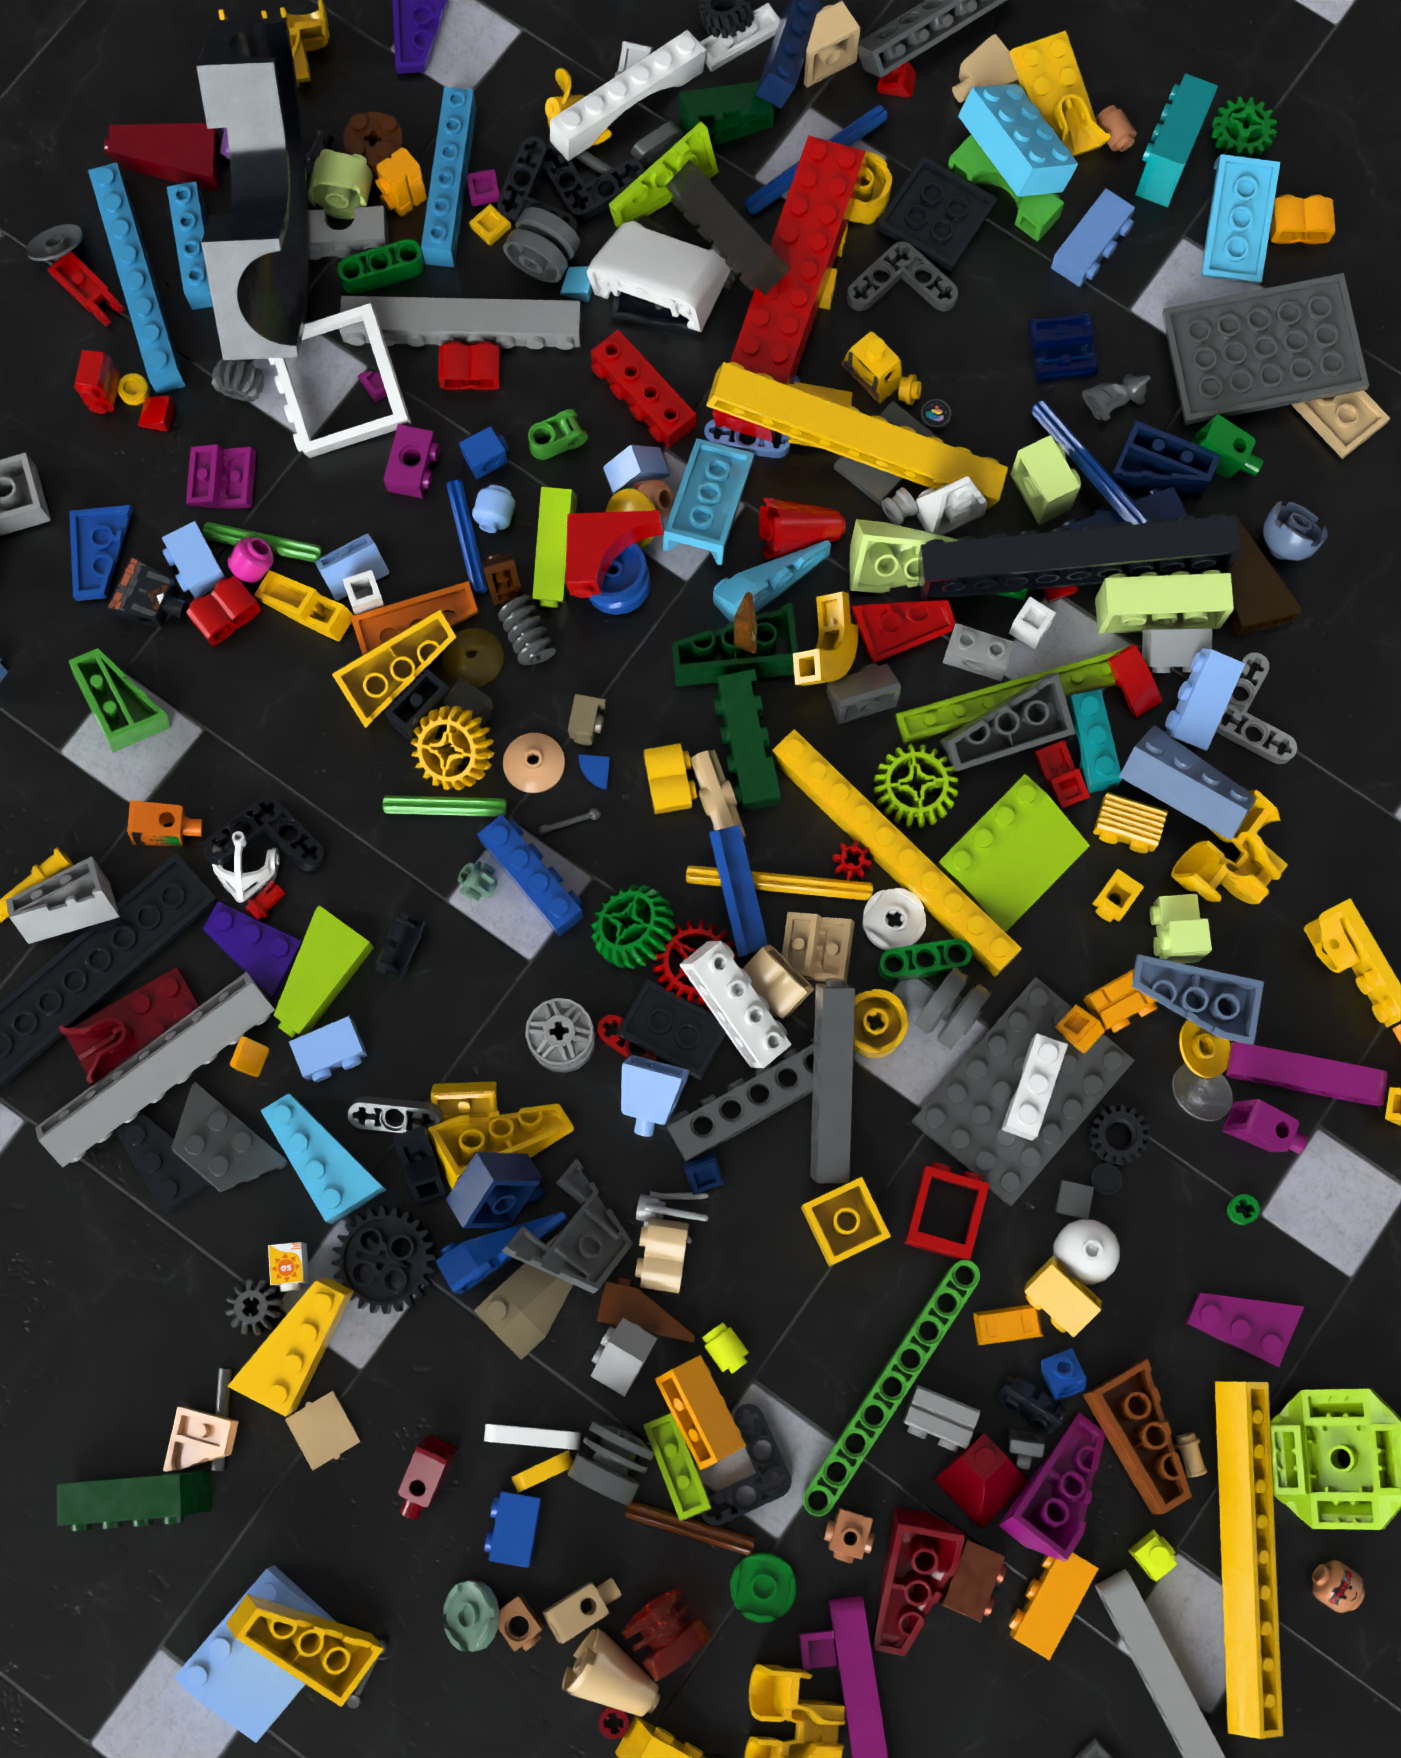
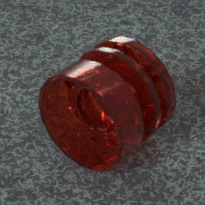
[621,1587,713,1681]

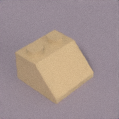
[804,1,860,87]

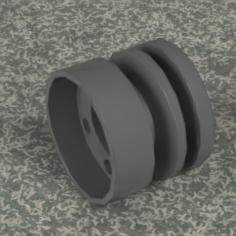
[567,1421,655,1506]

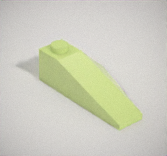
[849,519,957,593]

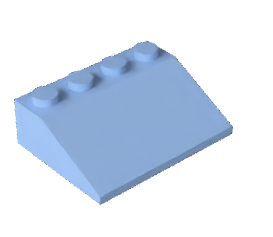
[174,1565,336,1743]

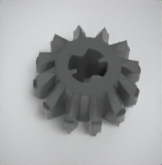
[211,358,265,402]
[225,1279,283,1336]

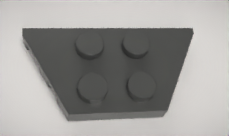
[171,1082,287,1192]

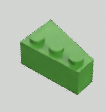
[69,648,170,753]

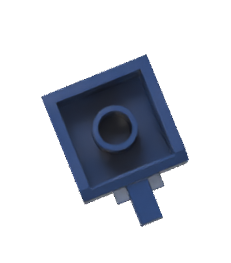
[446,1152,545,1228]

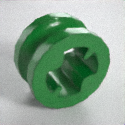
[1227,1194,1260,1225]

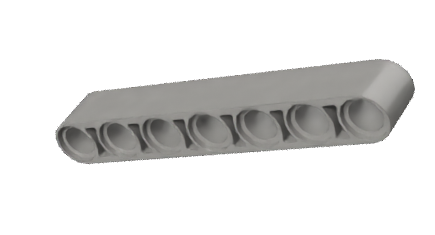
[1095,1569,1225,1758]

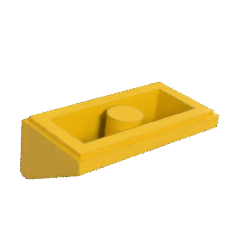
[431,1081,498,1122]

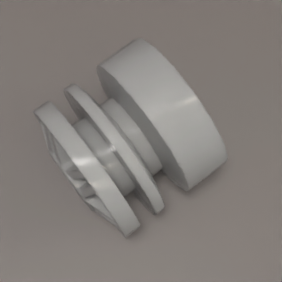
[525,998,596,1073]

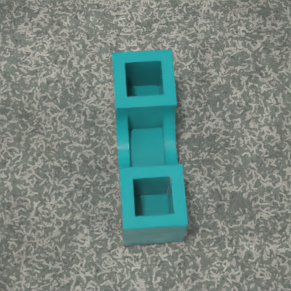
[1067,689,1122,793]

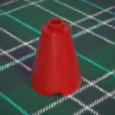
[759,497,846,559]

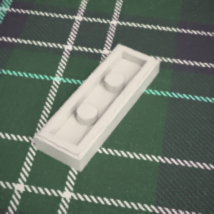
[699,3,780,72]

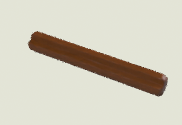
[625,1500,755,1556]

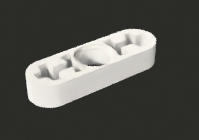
[484,1424,581,1450]

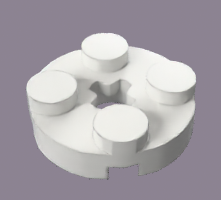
[862,888,926,951]

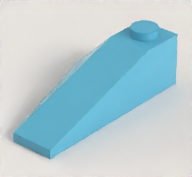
[713,540,831,623]

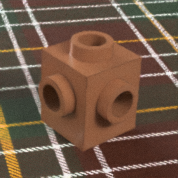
[824,1507,875,1563]

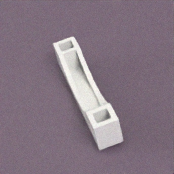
[550,30,706,161]

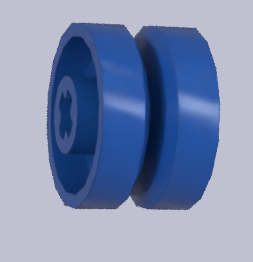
[589,543,651,615]

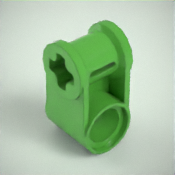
[528,409,588,460]

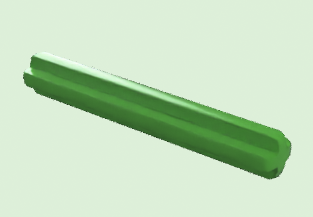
[203,522,322,563]
[383,795,507,817]

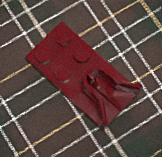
[59,967,200,1085]

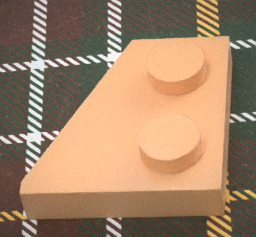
[163,1406,239,1472]

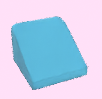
[560,266,593,303]

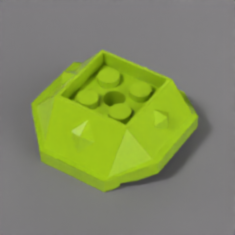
[1270,1388,1401,1530]

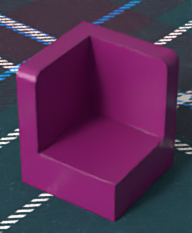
[799,1630,837,1670]

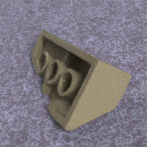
[474,1232,573,1360]

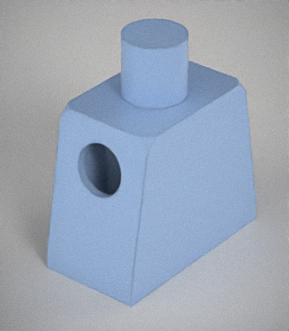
[621,1055,690,1137]

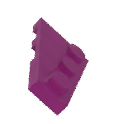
[1185,1293,1304,1367]

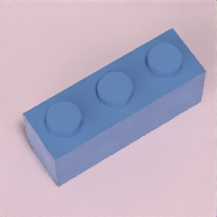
[1051,189,1135,287]

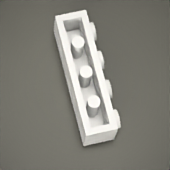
[679,941,792,1068]

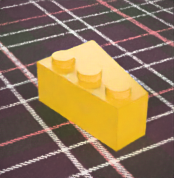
[615,1715,715,1758]

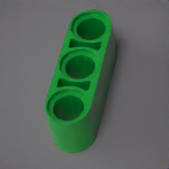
[337,239,425,295]
[878,939,972,982]

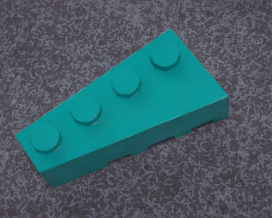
[1135,73,1218,207]

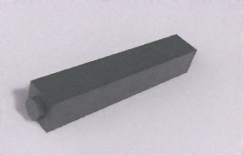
[810,978,855,1183]

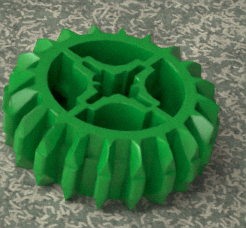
[591,884,676,969]

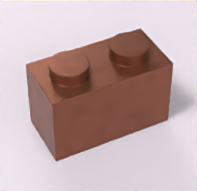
[940,1539,1007,1622]

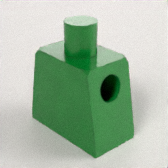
[1192,414,1264,478]

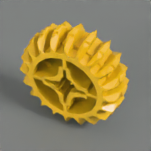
[410,706,494,790]

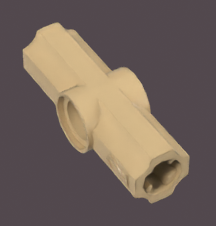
[690,750,746,839]

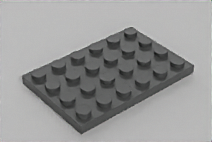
[1162,273,1369,425]
[911,977,1135,1207]

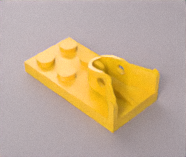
[1009,31,1110,157]
[1303,898,1401,1028]

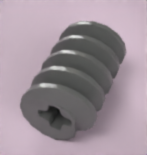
[498,594,556,665]

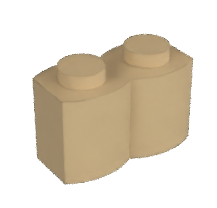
[743,944,814,1019]
[635,1218,689,1293]

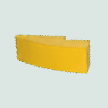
[254,570,354,642]

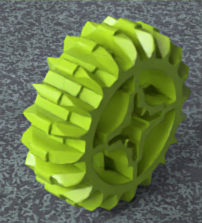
[874,744,958,828]

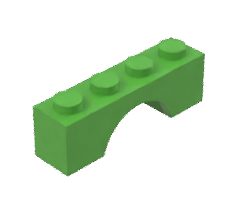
[948,134,1064,242]

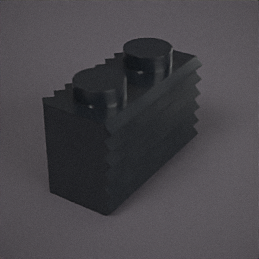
[385,669,452,742]

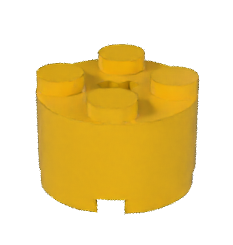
[849,151,892,225]
[853,989,909,1058]

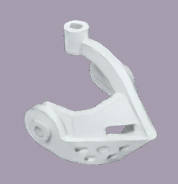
[212,831,280,903]

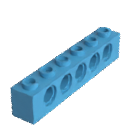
[421,87,477,267]

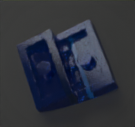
[1029,313,1098,381]

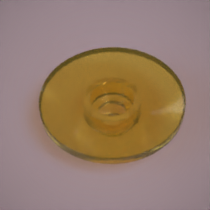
[442,628,504,688]

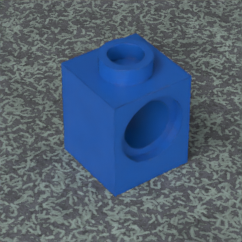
[459,426,509,479]
[1041,1348,1086,1402]

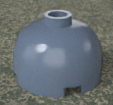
[1263,501,1328,561]

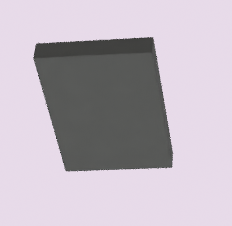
[834,401,939,505]

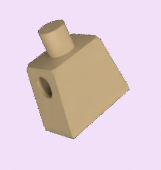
[952,34,1021,103]
[542,1578,622,1643]

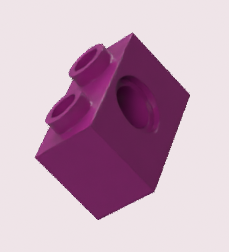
[383,424,440,499]

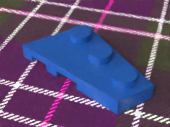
[69,505,133,601]

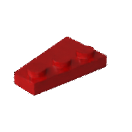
[850,599,956,663]

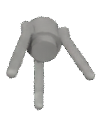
[636,1191,709,1244]

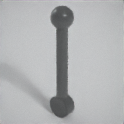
[537,808,601,835]
[347,1640,387,1708]

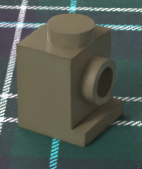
[568,694,607,745]

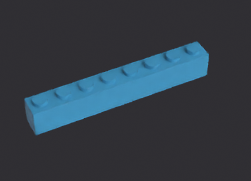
[88,162,186,395]

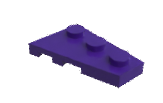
[392,0,448,74]

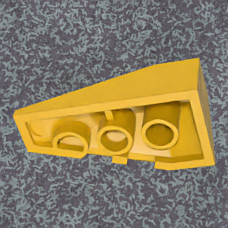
[428,1103,574,1189]

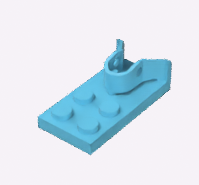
[1200,154,1280,284]
[663,438,755,566]

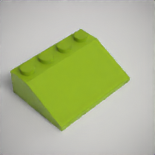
[937,774,1090,933]

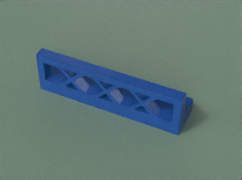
[709,825,768,957]

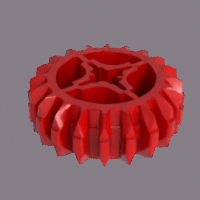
[653,920,739,1006]

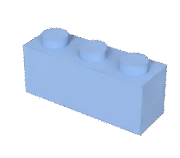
[1165,648,1245,751]

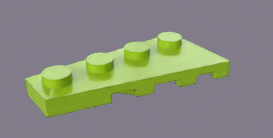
[609,122,719,228]

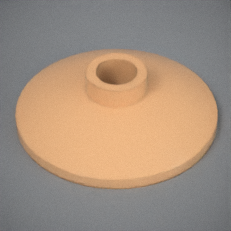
[503,733,565,793]

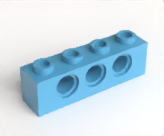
[167,181,213,310]

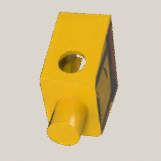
[842,331,902,404]

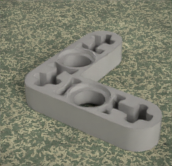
[1216,652,1297,765]

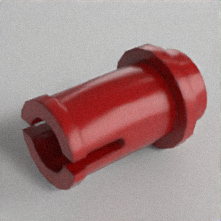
[245,880,285,921]

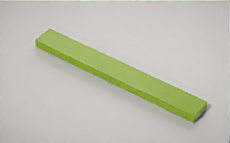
[895,648,1124,745]

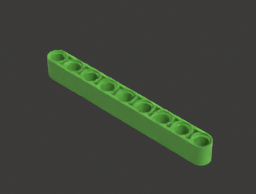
[802,1260,980,1516]

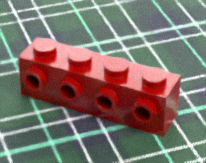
[591,330,696,448]

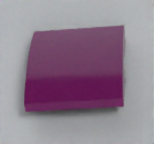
[186,444,256,509]

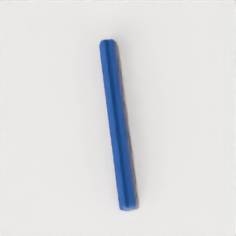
[744,105,888,215]
[1032,400,1149,525]

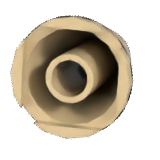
[562,1628,660,1717]

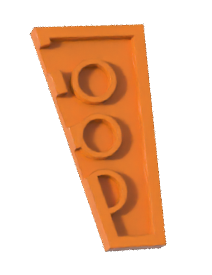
[351,581,478,655]

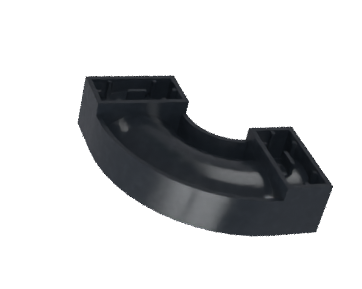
[196,17,310,360]

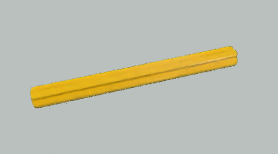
[686,865,873,901]

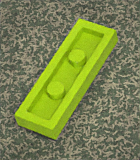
[643,1413,712,1521]

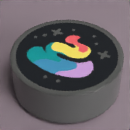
[920,399,951,431]

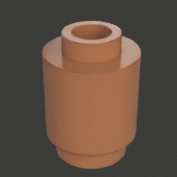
[1096,105,1137,152]

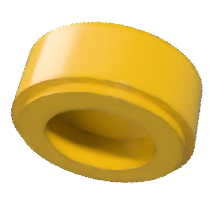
[117,373,150,405]

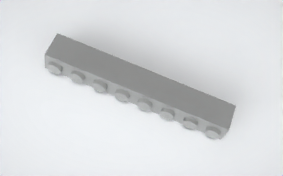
[339,296,582,350]
[35,972,275,1167]

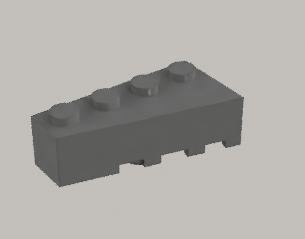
[940,673,1075,771]

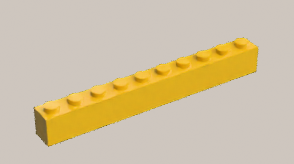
[706,362,1008,509]
[772,729,1022,977]
[1215,1382,1283,1739]

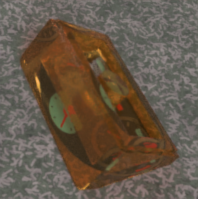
[734,592,757,653]

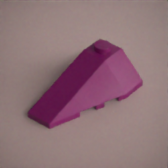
[998,1412,1105,1562]

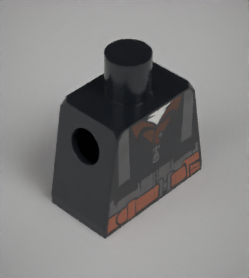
[107,556,188,627]

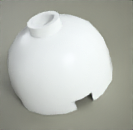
[1053,1219,1120,1285]

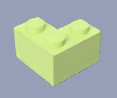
[1150,894,1212,963]

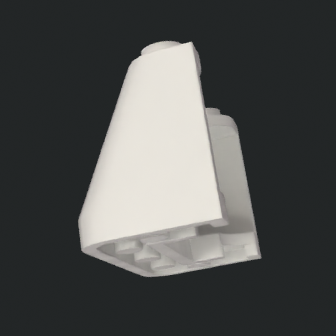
[587,221,730,332]

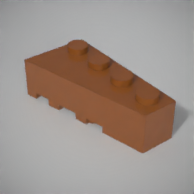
[1082,1359,1192,1515]

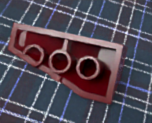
[871,1507,965,1656]

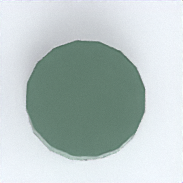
[443,1580,499,1652]

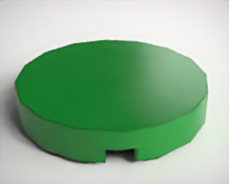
[730,1552,797,1622]

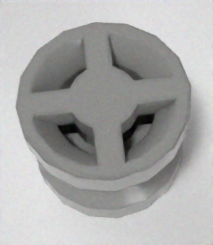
[881,487,919,525]

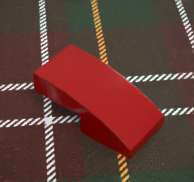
[1107,644,1163,717]
[1033,740,1090,809]

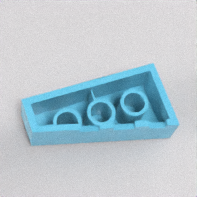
[260,1093,388,1224]

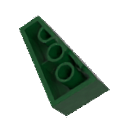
[672,603,799,687]
[713,669,781,812]
[57,1470,212,1531]

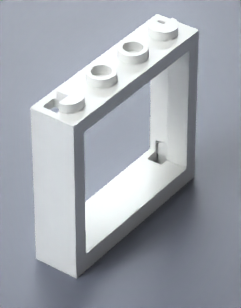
[268,303,412,458]

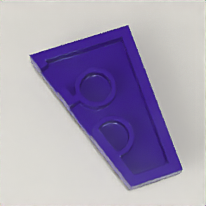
[203,901,302,999]

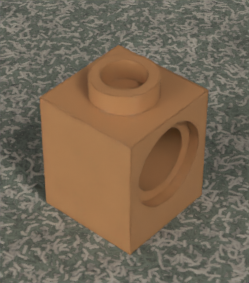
[498,1593,545,1652]

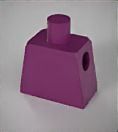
[1222,1099,1308,1154]

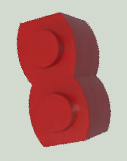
[438,341,501,390]
[74,350,121,414]
[186,576,261,646]

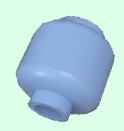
[472,485,515,533]

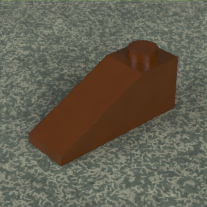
[481,553,523,605]
[597,1277,695,1343]

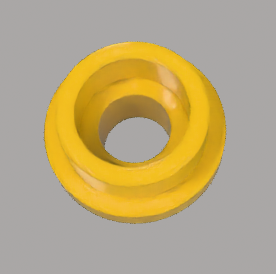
[898,374,922,405]

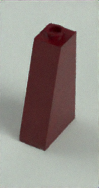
[104,123,221,192]

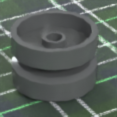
[503,207,580,283]
[914,966,992,1050]

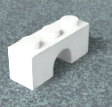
[1001,1034,1068,1141]

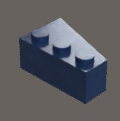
[1111,420,1221,495]

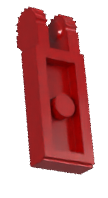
[48,251,125,326]

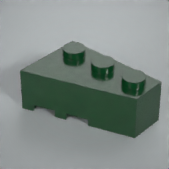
[679,81,774,147]

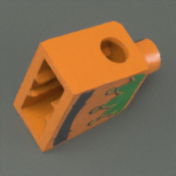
[127,800,203,846]

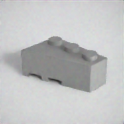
[6,856,120,944]

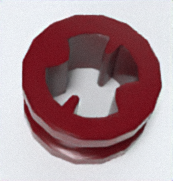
[598,1707,630,1740]

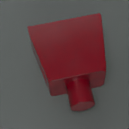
[397,1434,459,1520]

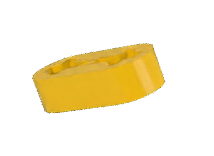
[511,1450,573,1493]

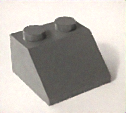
[826,663,901,725]

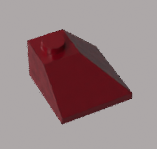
[934,1432,1028,1530]

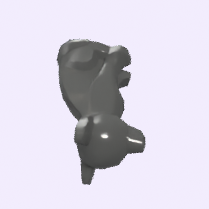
[1082,372,1151,421]

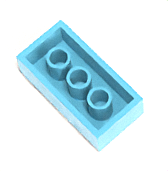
[958,84,1078,197]

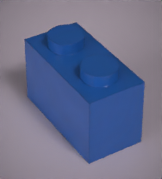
[484,1490,543,1568]

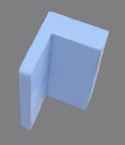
[314,533,389,601]

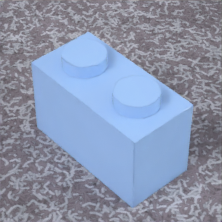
[162,521,225,599]
[289,1016,368,1083]

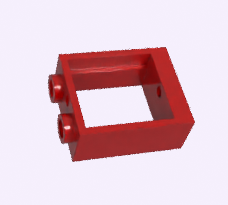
[904,1162,990,1260]

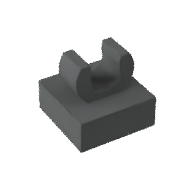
[1006,1427,1044,1469]

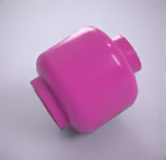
[228,537,274,583]

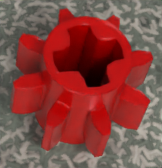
[832,840,872,881]

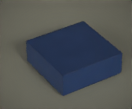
[683,1153,724,1195]

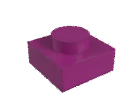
[466,169,500,206]

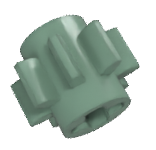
[458,861,497,901]

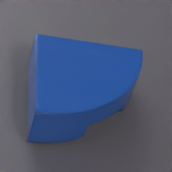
[579,754,610,790]

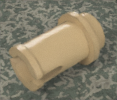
[1174,1432,1207,1478]

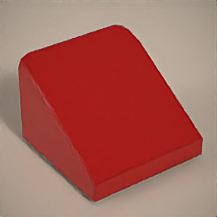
[877,62,916,97]
[138,396,175,432]

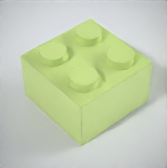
[1010,435,1081,525]

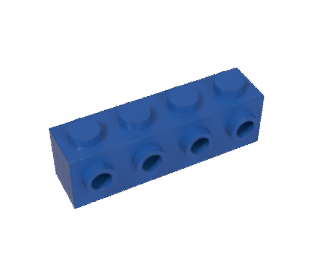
[477,815,584,937]

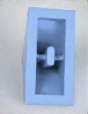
[603,445,670,495]

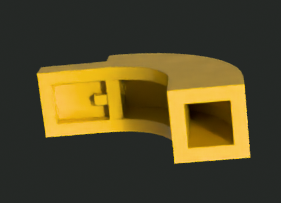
[793,592,858,686]

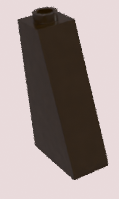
[1221,518,1302,637]

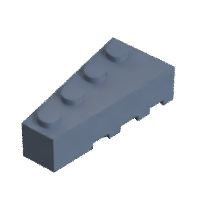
[1119,725,1257,840]

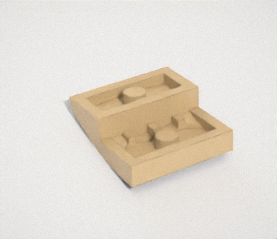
[782,912,855,983]

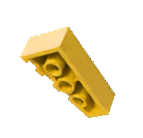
[332,609,456,728]
[227,1276,354,1417]
[226,1594,384,1707]

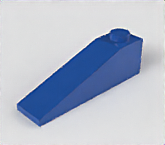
[436,1212,568,1295]

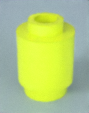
[702,1322,749,1374]

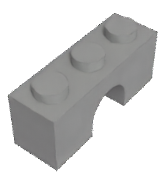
[309,206,389,260]

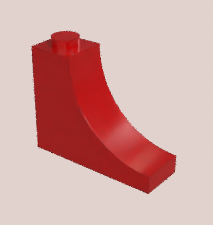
[565,510,664,598]

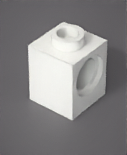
[1009,597,1056,649]

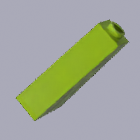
[532,487,577,608]
[273,905,374,1038]

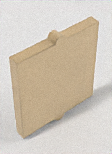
[285,1391,361,1471]

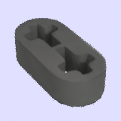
[631,121,684,167]

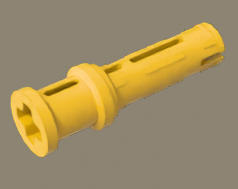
[0,847,74,924]

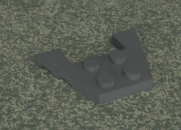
[502,1159,633,1294]

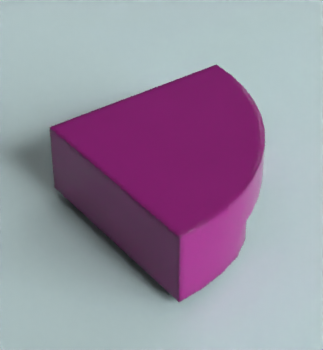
[357,371,400,402]

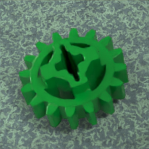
[1211,97,1277,158]

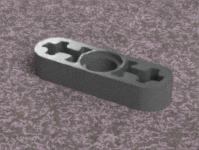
[348,1096,443,1136]

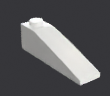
[916,476,988,535]

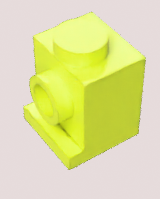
[1128,1529,1178,1582]

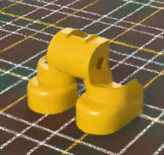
[218,0,330,87]
[1171,790,1288,904]
[744,1664,846,1758]

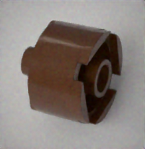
[343,112,406,183]

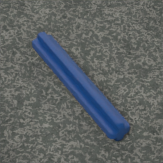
[446,479,488,594]

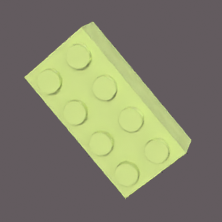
[1095,570,1234,634]

